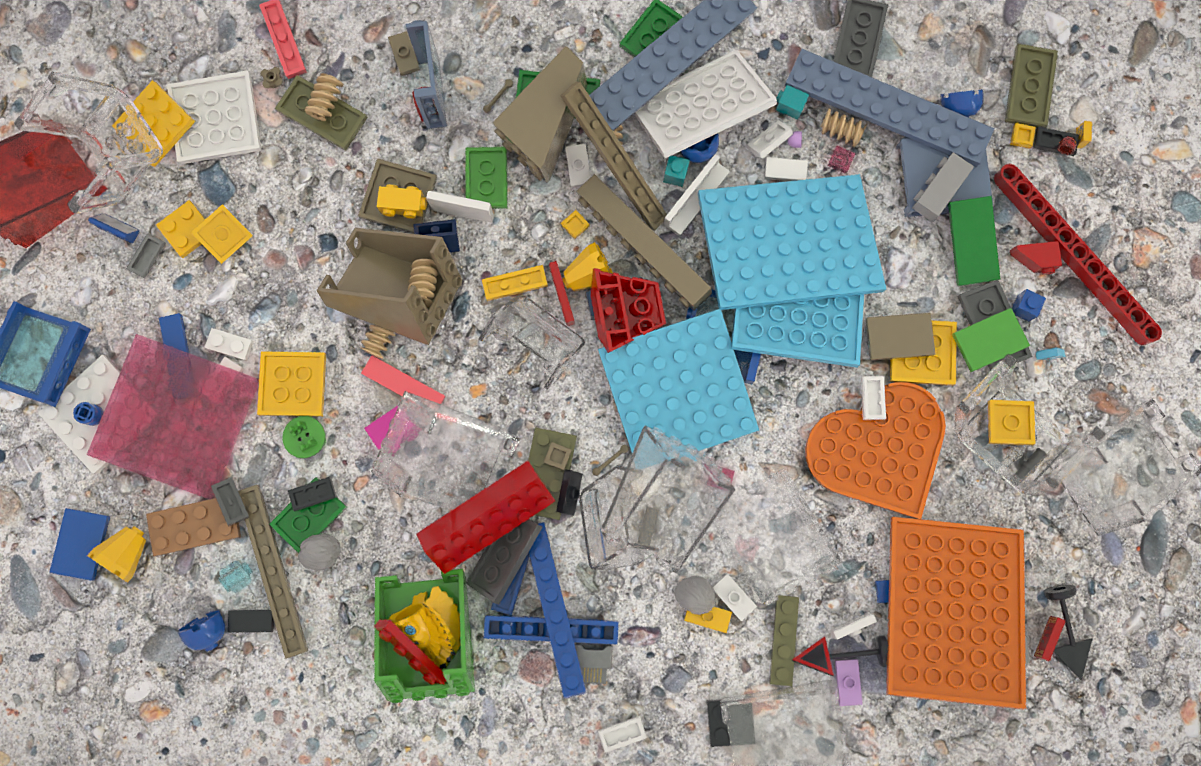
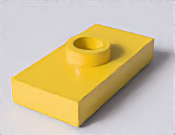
[684,607,732,633]

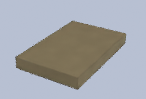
[866,313,935,360]

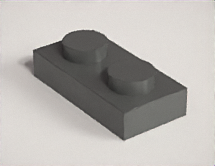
[211,477,250,527]

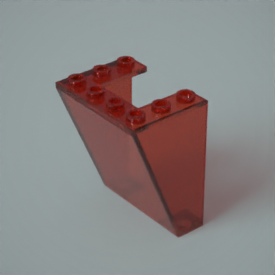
[0,119,108,248]

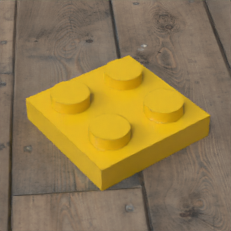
[156,200,205,258]
[190,204,253,264]
[988,400,1035,445]

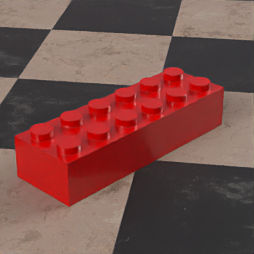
[416,461,555,574]

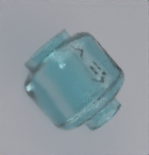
[218,560,253,593]

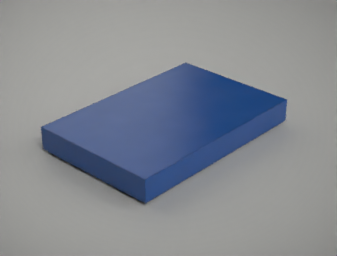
[49,508,110,581]

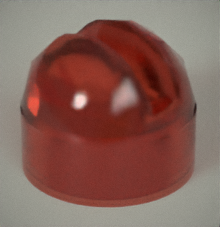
[1057,136,1077,155]

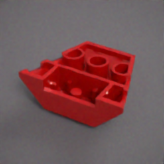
[591,268,666,353]

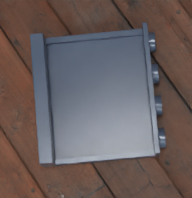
[896,137,993,217]

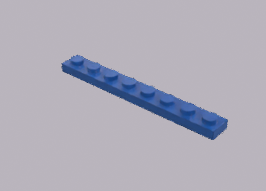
[529,522,586,699]

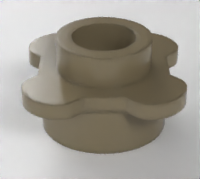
[260,67,283,89]

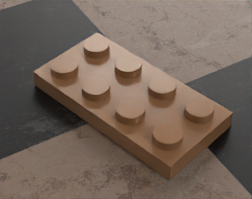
[146,498,241,556]

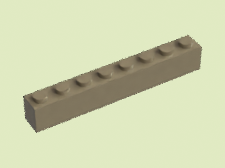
[577,174,712,311]

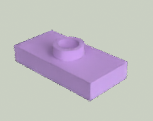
[835,659,863,706]

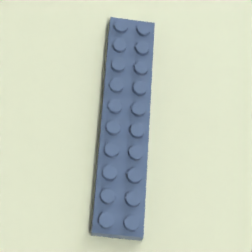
[589,0,758,131]
[785,49,995,167]

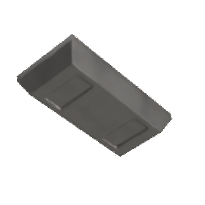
[126,233,166,279]

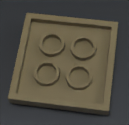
[358,158,438,234]

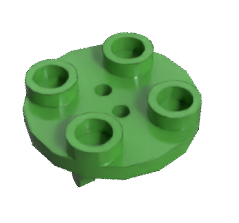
[282,416,326,459]

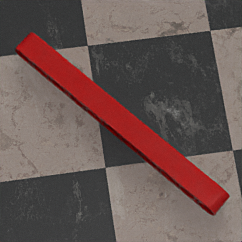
[994,164,1162,345]

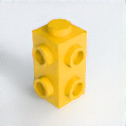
[377,184,427,219]

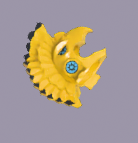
[389,586,461,669]

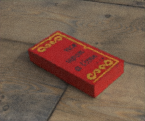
[1034,616,1065,661]

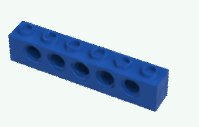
[484,615,619,645]

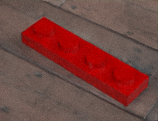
[374,619,446,685]

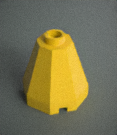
[562,242,613,291]
[87,526,146,583]

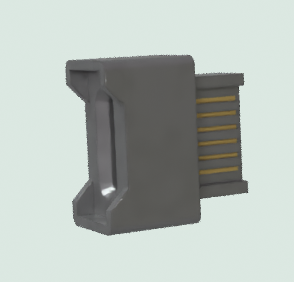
[575,643,613,684]

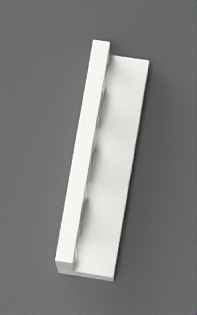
[664,154,730,237]

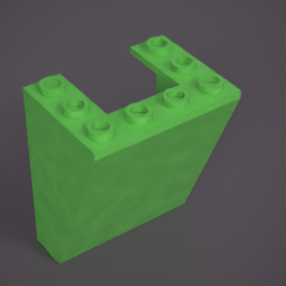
[374,569,475,703]

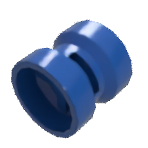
[73,402,104,426]

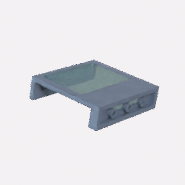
[406,20,447,129]

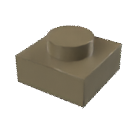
[544,442,572,471]

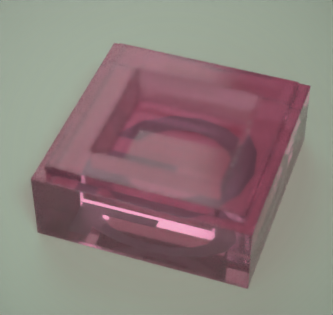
[827,146,856,173]

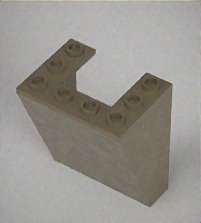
[493,46,588,183]
[316,228,463,345]

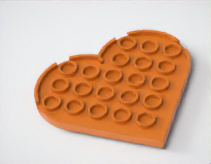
[805,382,946,519]

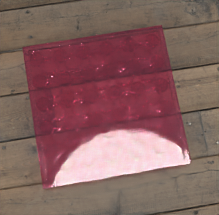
[87,334,259,500]

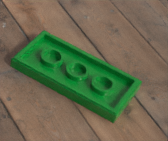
[948,196,1001,286]

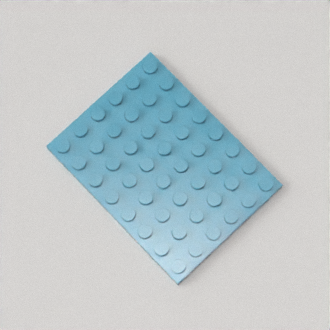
[698,174,886,310]

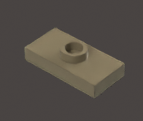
[388,31,420,76]

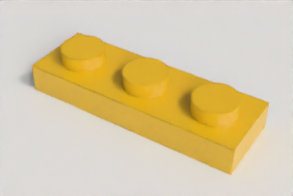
[482,265,548,301]

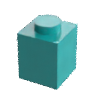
[776,85,810,120]
[663,155,690,187]

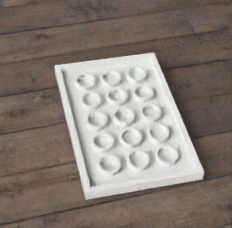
[634,50,777,158]

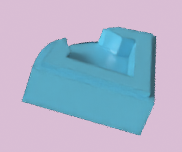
[1036,348,1065,360]

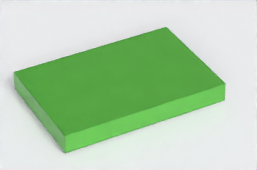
[465,147,508,209]
[952,308,1030,372]

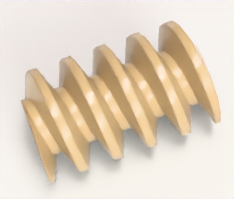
[305,73,344,121]
[821,108,867,147]
[408,259,438,307]
[359,325,396,359]

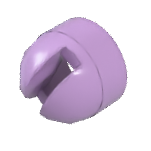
[787,131,802,148]

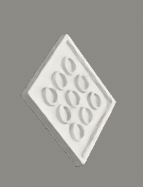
[167,71,262,164]
[38,354,161,475]

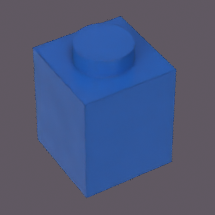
[1012,289,1046,322]

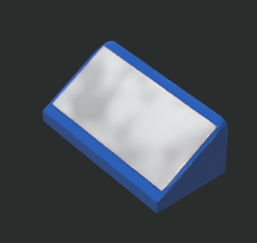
[88,213,140,243]

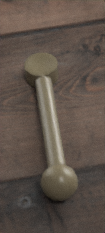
[483,79,513,113]
[592,445,629,476]

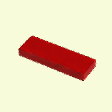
[549,261,575,326]

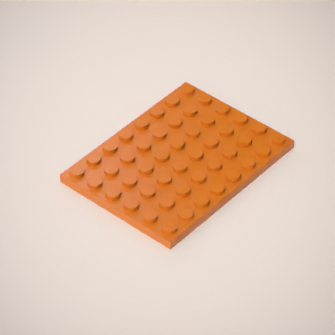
[886,517,1026,710]

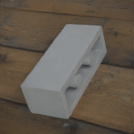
[912,152,974,222]

